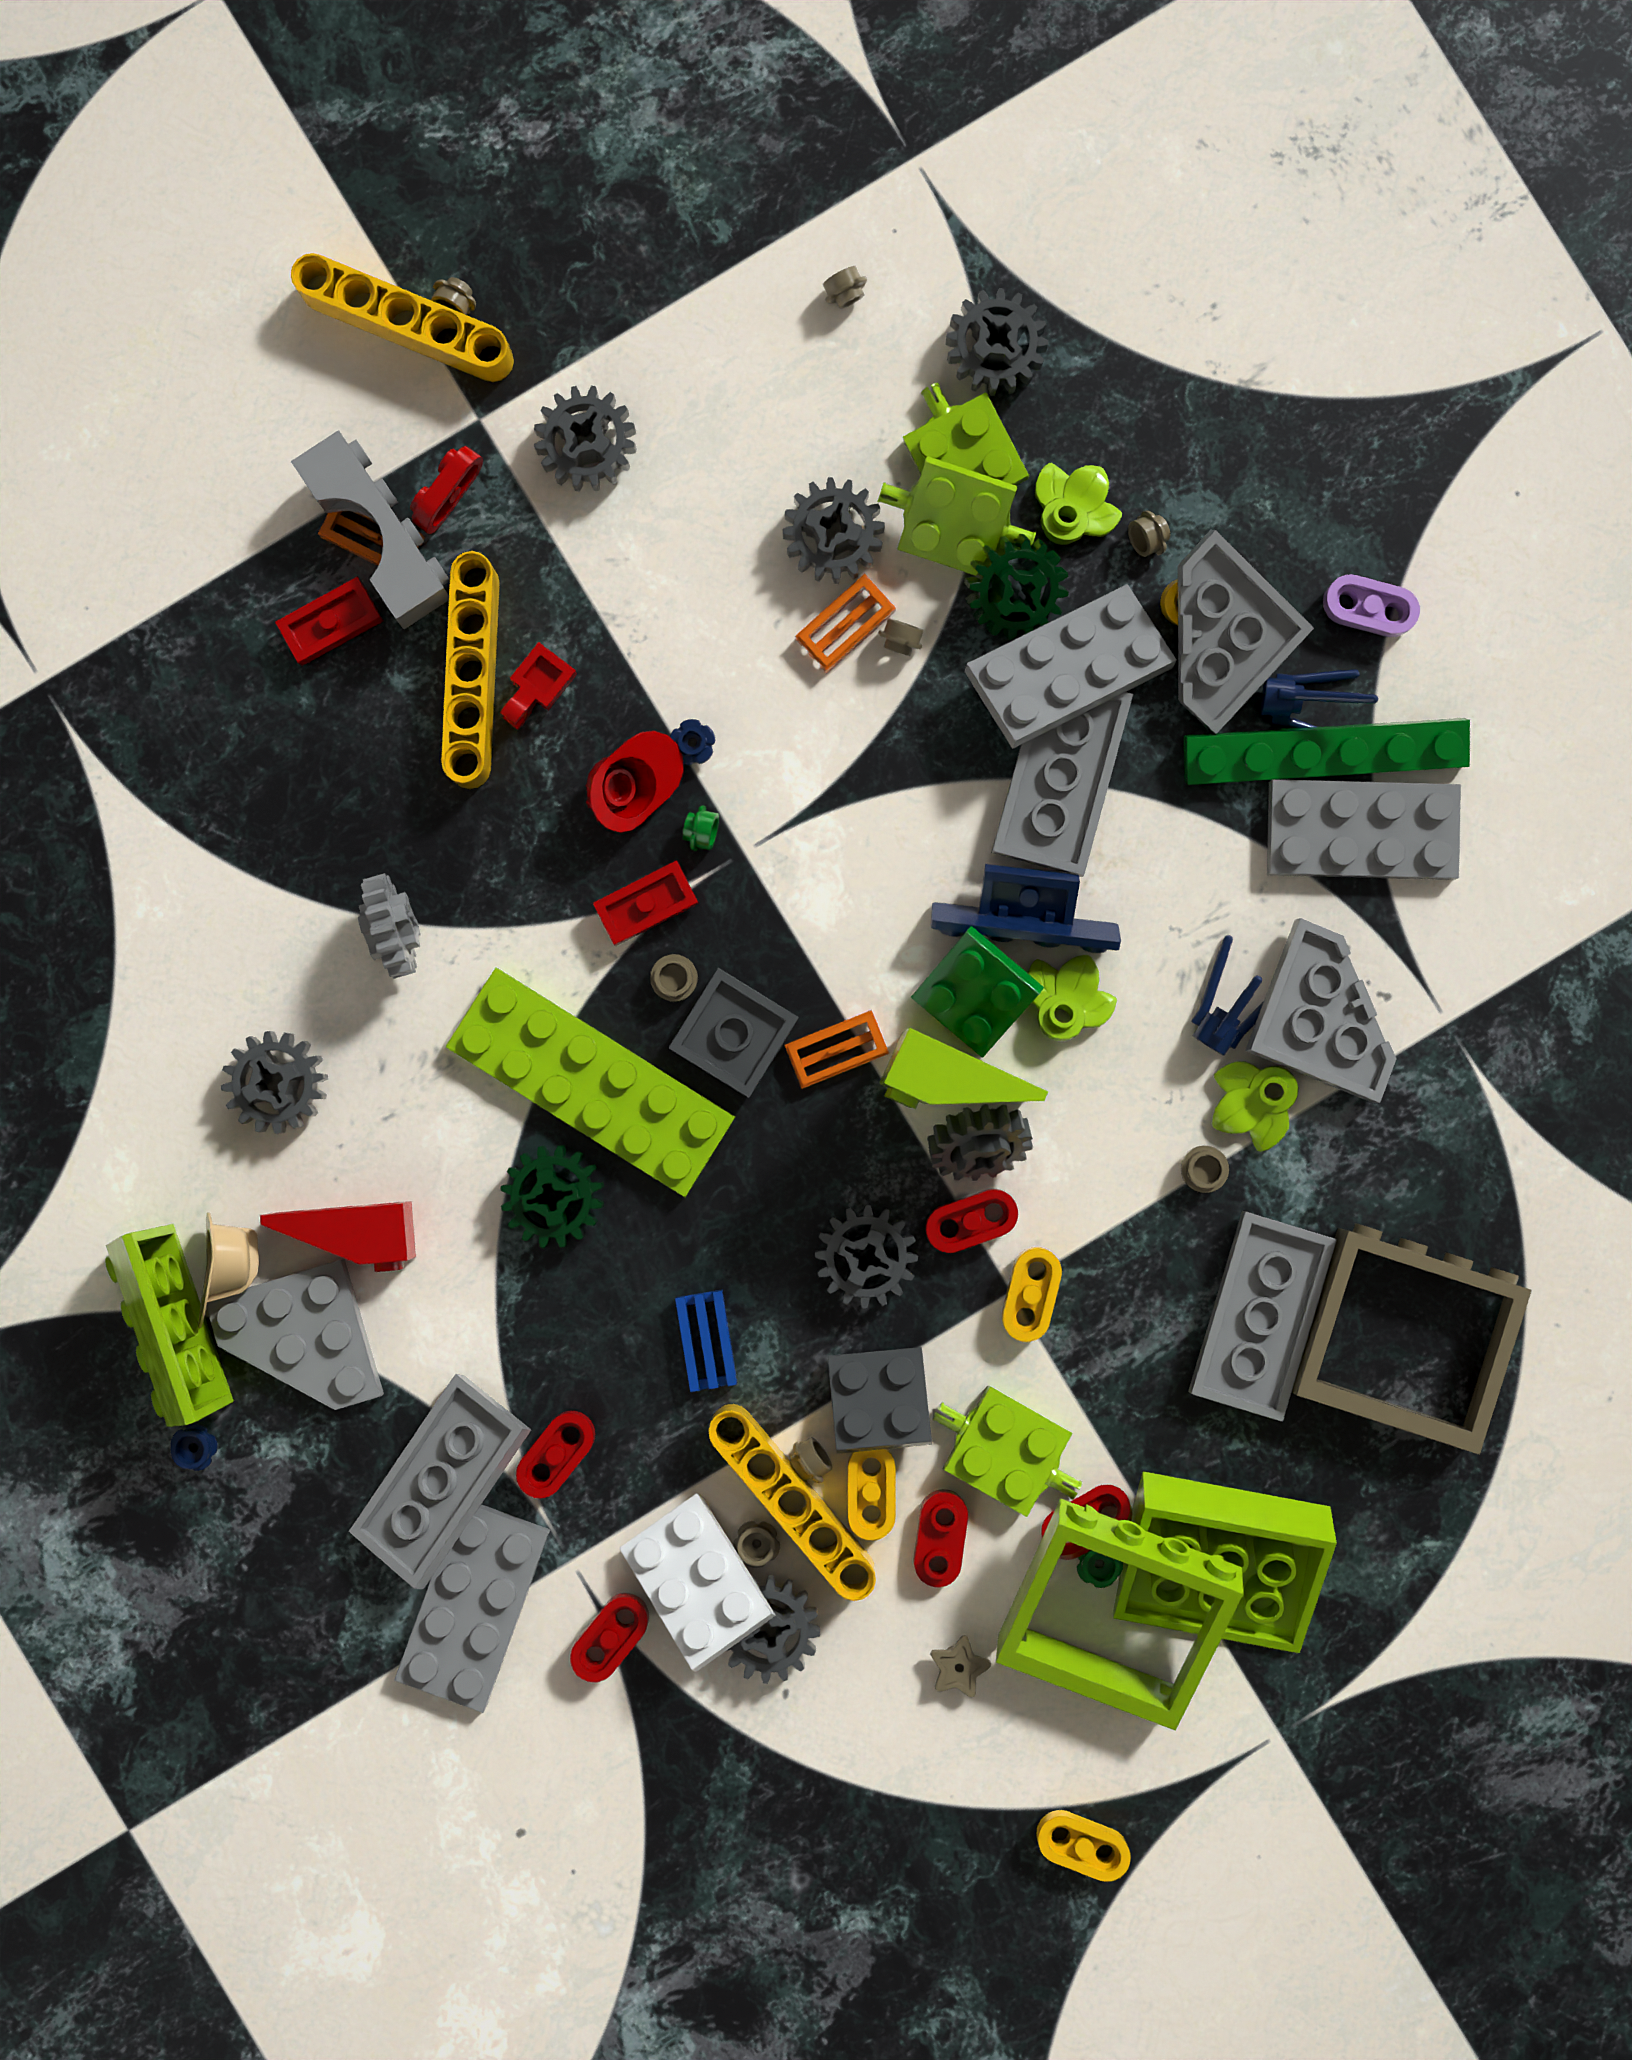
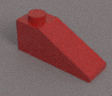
[260,1201,416,1272]

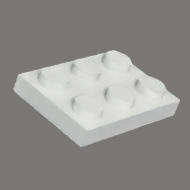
[619,1493,776,1671]

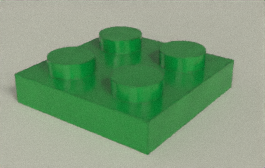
[911,926,1044,1058]

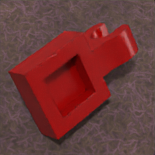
[500,642,577,730]

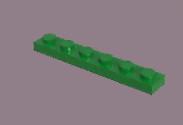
[1184,718,1470,785]

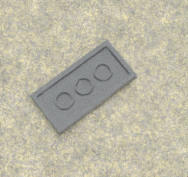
[964,584,1177,749]
[991,692,1133,877]
[1267,780,1461,880]
[1188,1211,1337,1422]
[349,1374,531,1589]
[394,1504,551,1713]

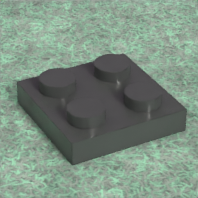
[669,968,799,1098]
[828,1347,932,1454]

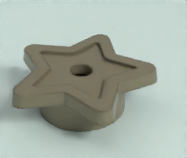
[930,1635,991,1698]

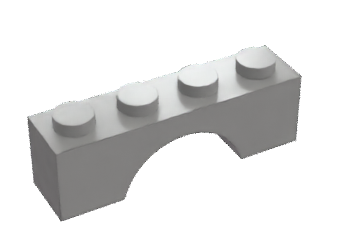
[291,430,450,629]

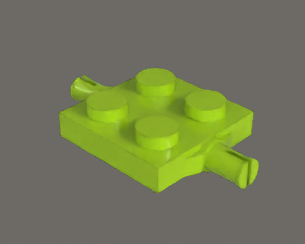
[903,383,1029,525]
[877,456,1036,576]
[932,1386,1082,1517]

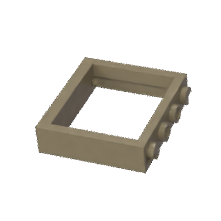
[1292,1223,1532,1455]

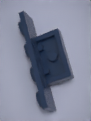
[931,864,1121,953]

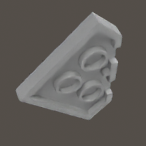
[1178,530,1314,734]
[1245,918,1396,1103]
[206,1259,384,1410]

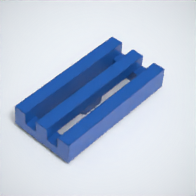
[675,1290,738,1392]

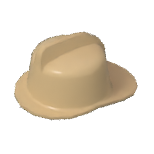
[198,1212,259,1328]

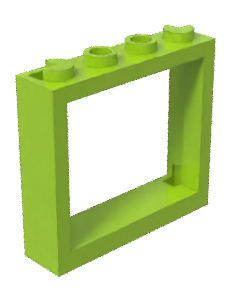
[996,1498,1244,1731]

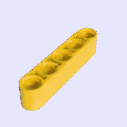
[291,253,514,382]
[441,551,499,789]
[709,1404,876,1601]

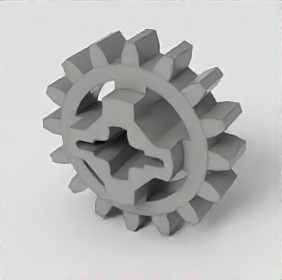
[358,873,421,979]

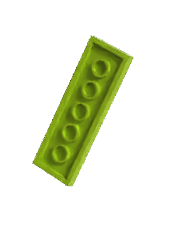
[446,967,736,1197]

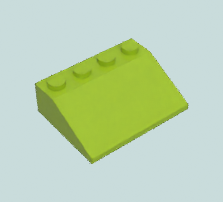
[879,1028,1048,1109]
[105,1224,234,1427]
[1113,1472,1337,1653]

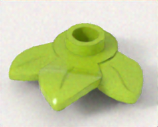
[1035,463,1122,545]
[1028,955,1117,1041]
[1212,1061,1298,1152]

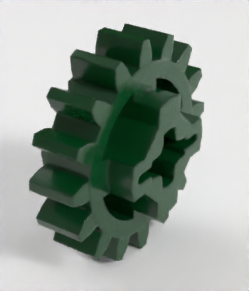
[964,534,1069,640]
[500,1145,604,1248]

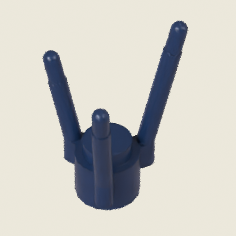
[1260,669,1378,729]
[1191,935,1264,1056]

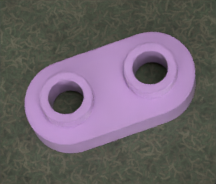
[1323,574,1420,637]

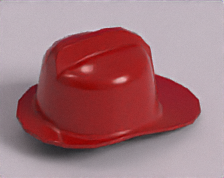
[586,731,683,832]

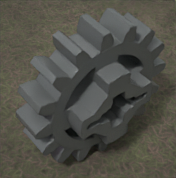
[945,288,1049,396]
[534,385,637,492]
[782,477,885,584]
[221,1031,328,1134]
[927,1104,1033,1181]
[815,1204,918,1309]
[727,1575,820,1684]

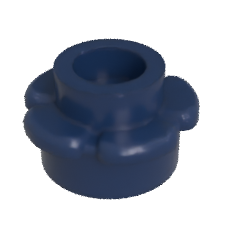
[670,719,716,765]
[170,1424,218,1471]

